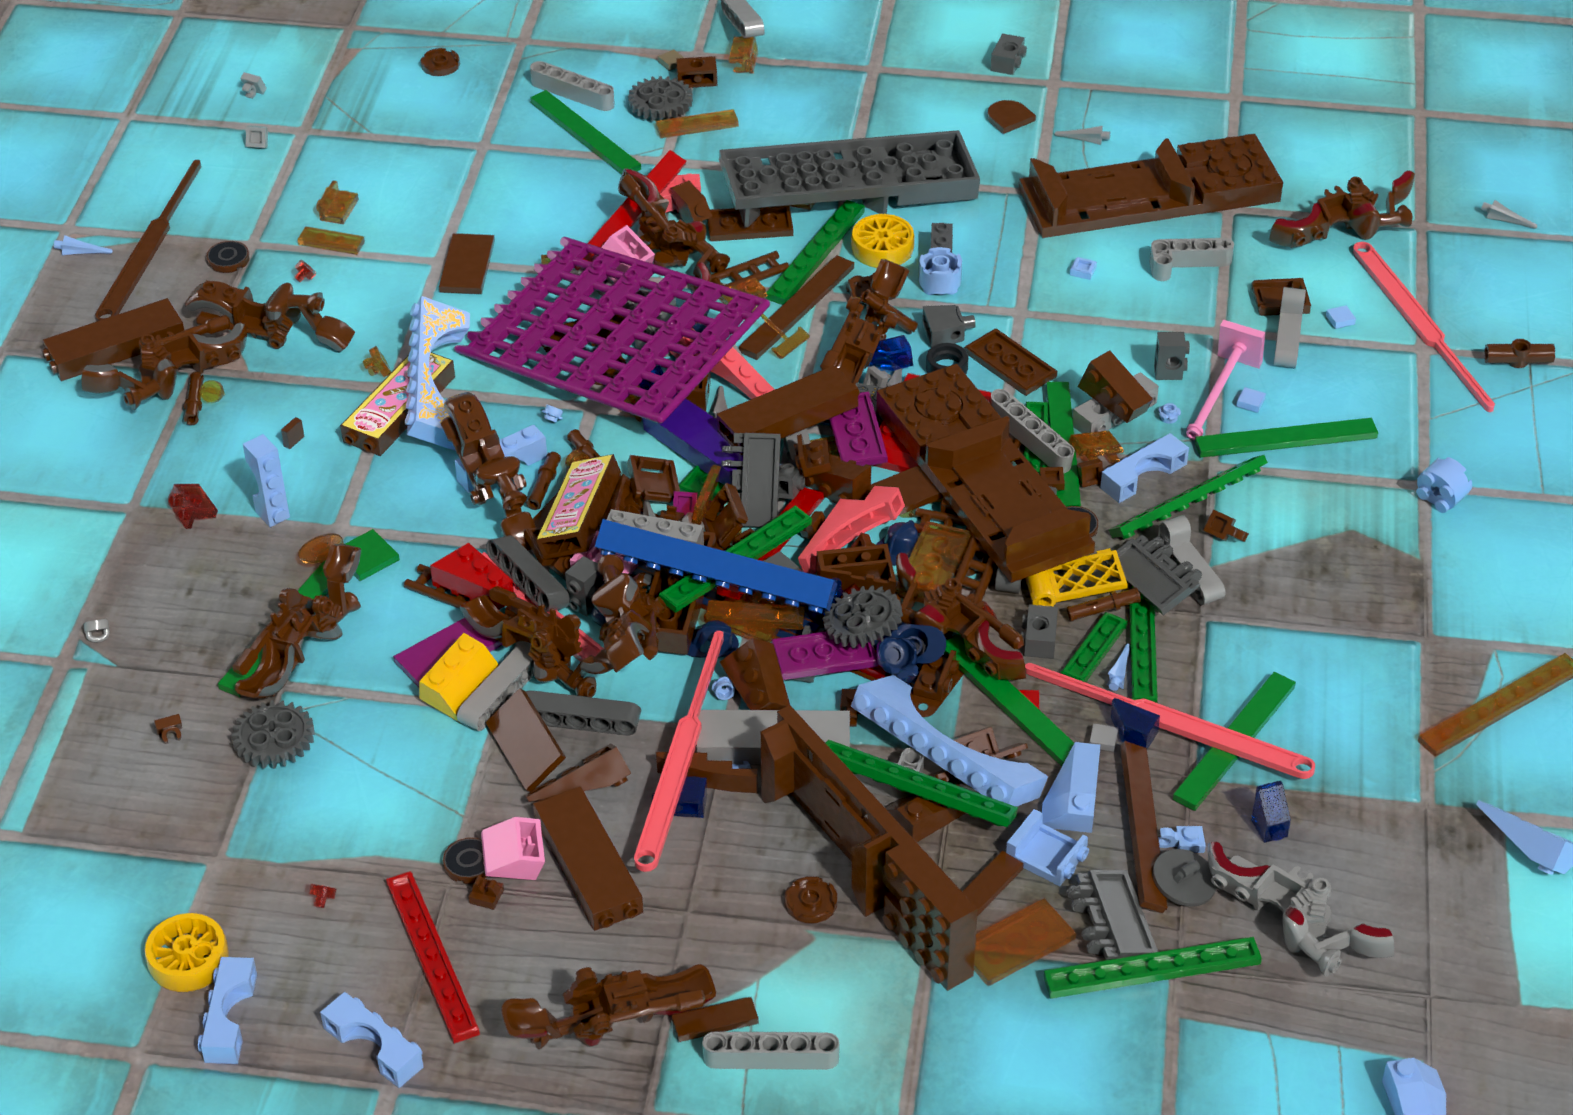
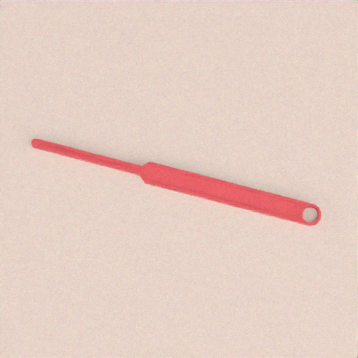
[1353,242,1495,412]
[634,631,724,872]
[1025,663,1315,779]

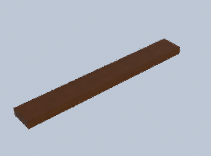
[739,255,855,360]
[1120,741,1168,913]

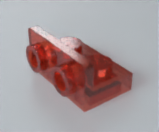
[168,484,218,529]

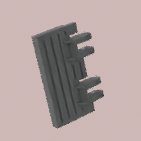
[720,433,781,527]
[1105,535,1202,616]
[1067,870,1158,960]

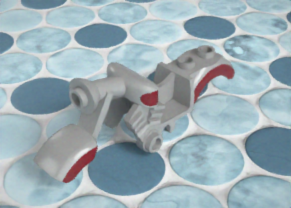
[1208,842,1394,977]

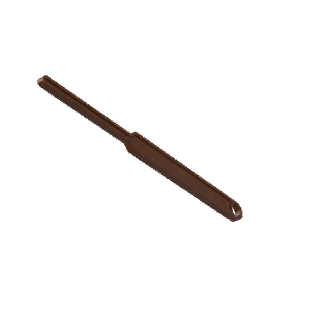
[95,160,201,321]

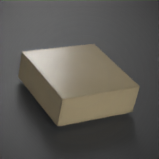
[658,49,684,71]

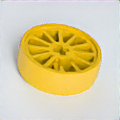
[851,214,915,268]
[145,913,229,992]

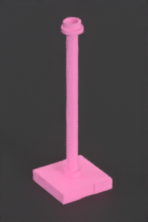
[1186,320,1265,440]

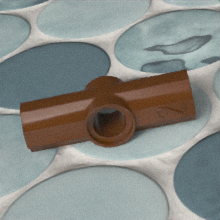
[1484,339,1555,368]

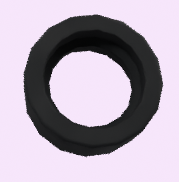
[926,343,969,374]

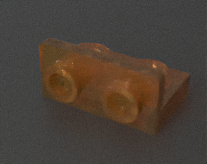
[317,180,359,224]

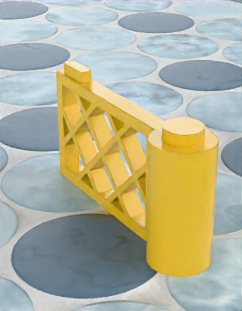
[1025,548,1128,606]

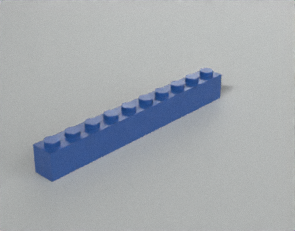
[595,519,837,614]

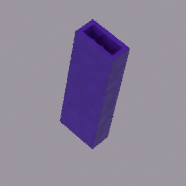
[642,393,743,485]

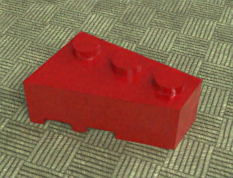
[430,543,514,610]

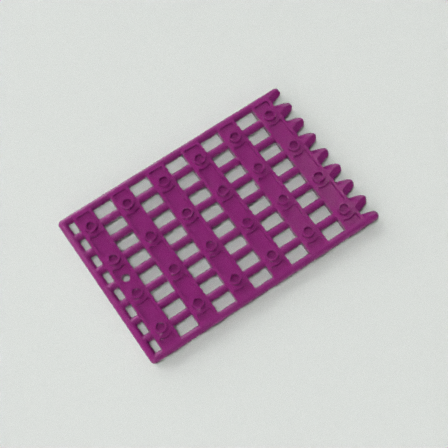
[454,237,770,424]

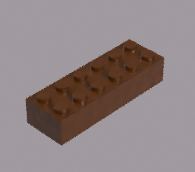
[643,531,716,655]

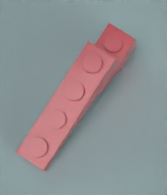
[669,328,775,399]
[798,486,905,575]

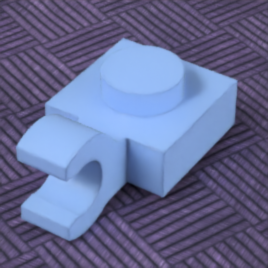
[1158,826,1206,853]

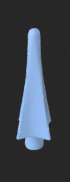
[54,235,113,255]
[1107,644,1131,691]

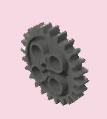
[628,76,693,121]
[823,586,903,648]
[231,700,315,769]

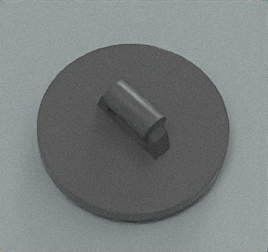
[1152,849,1217,907]

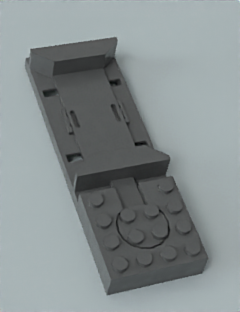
[719,130,980,227]

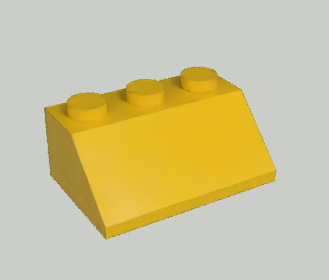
[419,633,499,723]

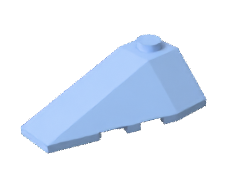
[1042,742,1100,833]
[1476,800,1573,875]
[1382,1058,1446,1115]

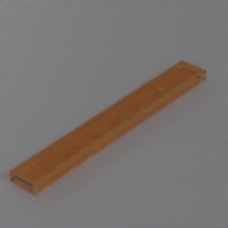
[1418,653,1573,757]

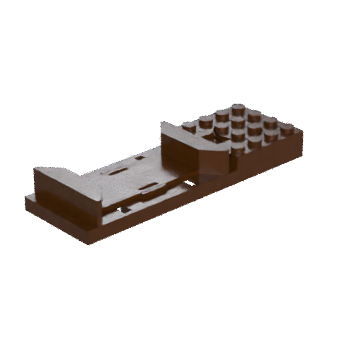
[1018,134,1283,238]
[876,364,1095,583]
[760,705,978,991]

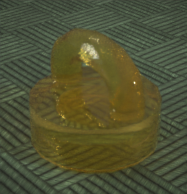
[200,380,225,403]

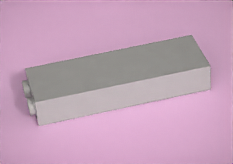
[694,710,850,765]

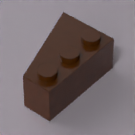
[1077,350,1153,423]
[802,454,871,504]
[815,544,896,594]
[719,638,790,710]

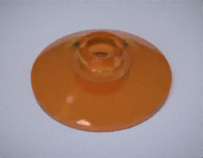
[298,533,344,564]

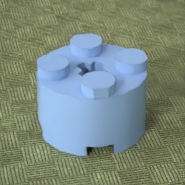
[919,247,962,295]
[1416,457,1472,513]

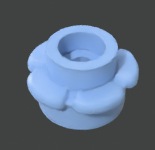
[1159,403,1181,424]
[542,405,563,422]
[712,676,736,700]

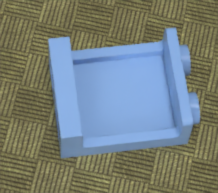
[1006,809,1089,886]

